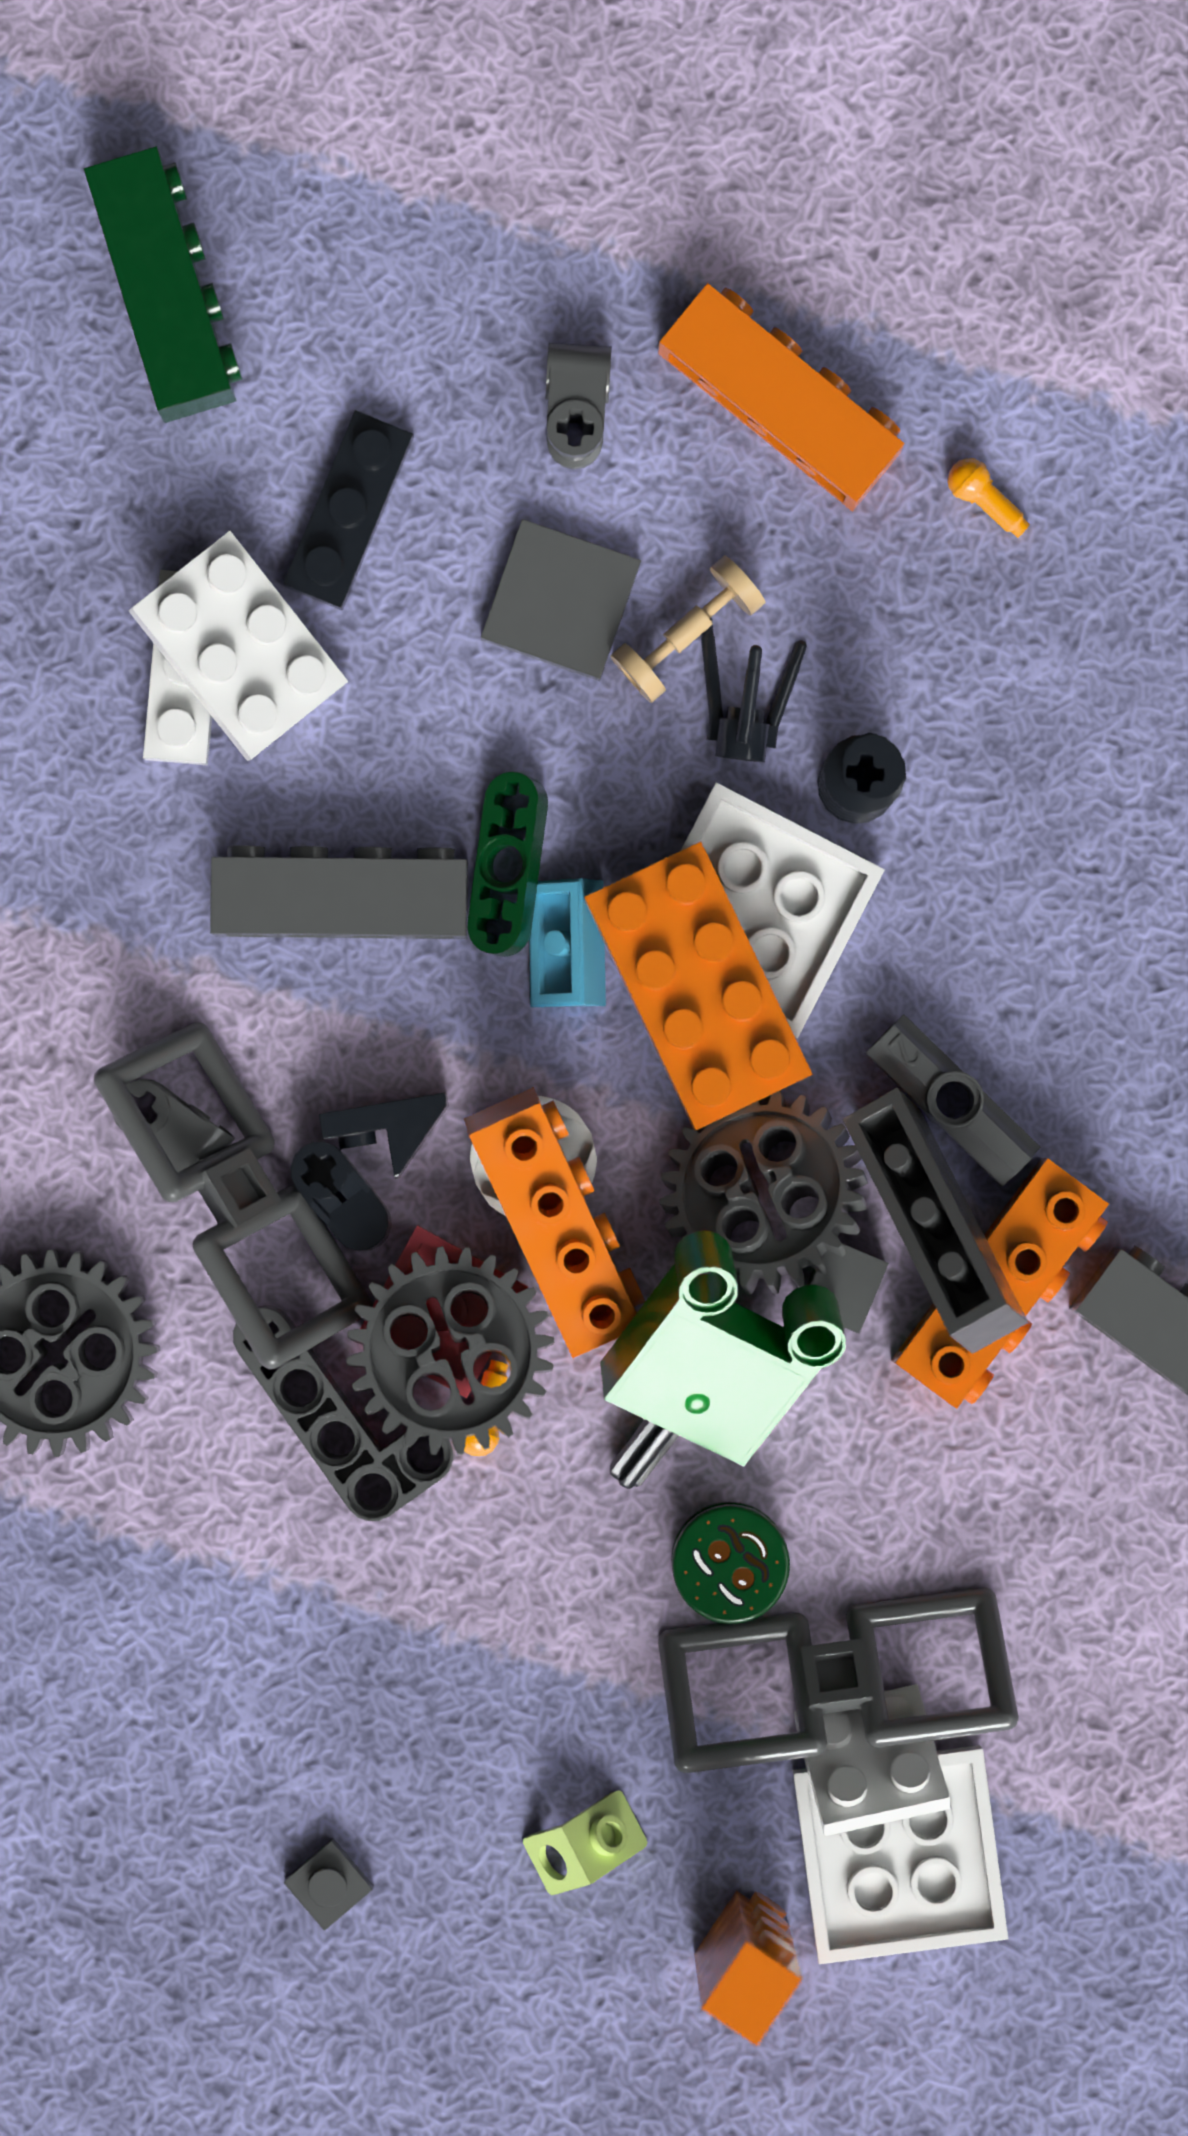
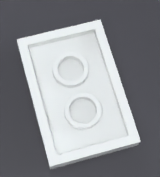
[128,531,349,761]

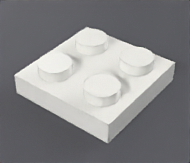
[794,1684,950,1836]

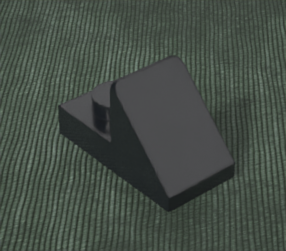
[319,1093,449,1179]

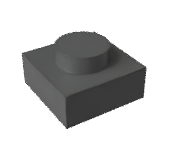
[283,1838,374,1931]

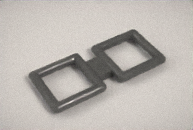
[94,1022,372,1369]
[658,1587,1019,1773]

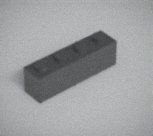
[210,846,468,939]
[842,1088,1029,1354]
[1069,1245,1188,1396]

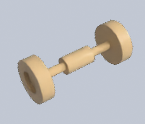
[610,555,766,703]

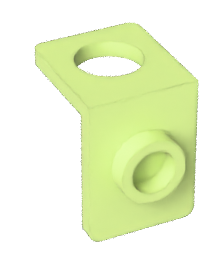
[523,1790,647,1895]

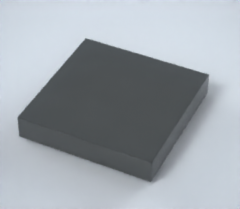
[481,519,641,681]

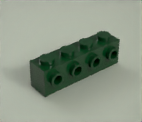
[83,146,243,423]

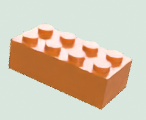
[584,842,813,1131]

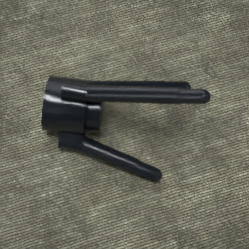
[701,617,807,763]

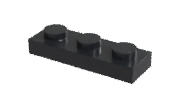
[283,410,414,611]

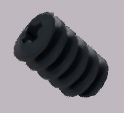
[817,732,906,824]

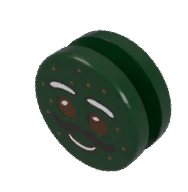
[671,1502,790,1624]

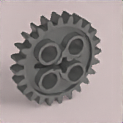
[659,1091,868,1295]
[346,1247,554,1456]
[0,1249,160,1457]

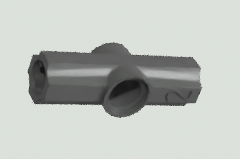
[865,1014,1041,1186]

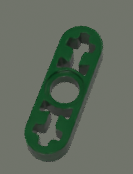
[467,772,548,957]

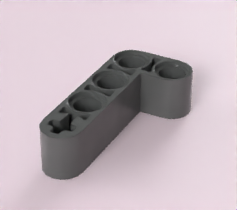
[233,1306,455,1521]

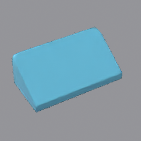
[529,878,606,1007]

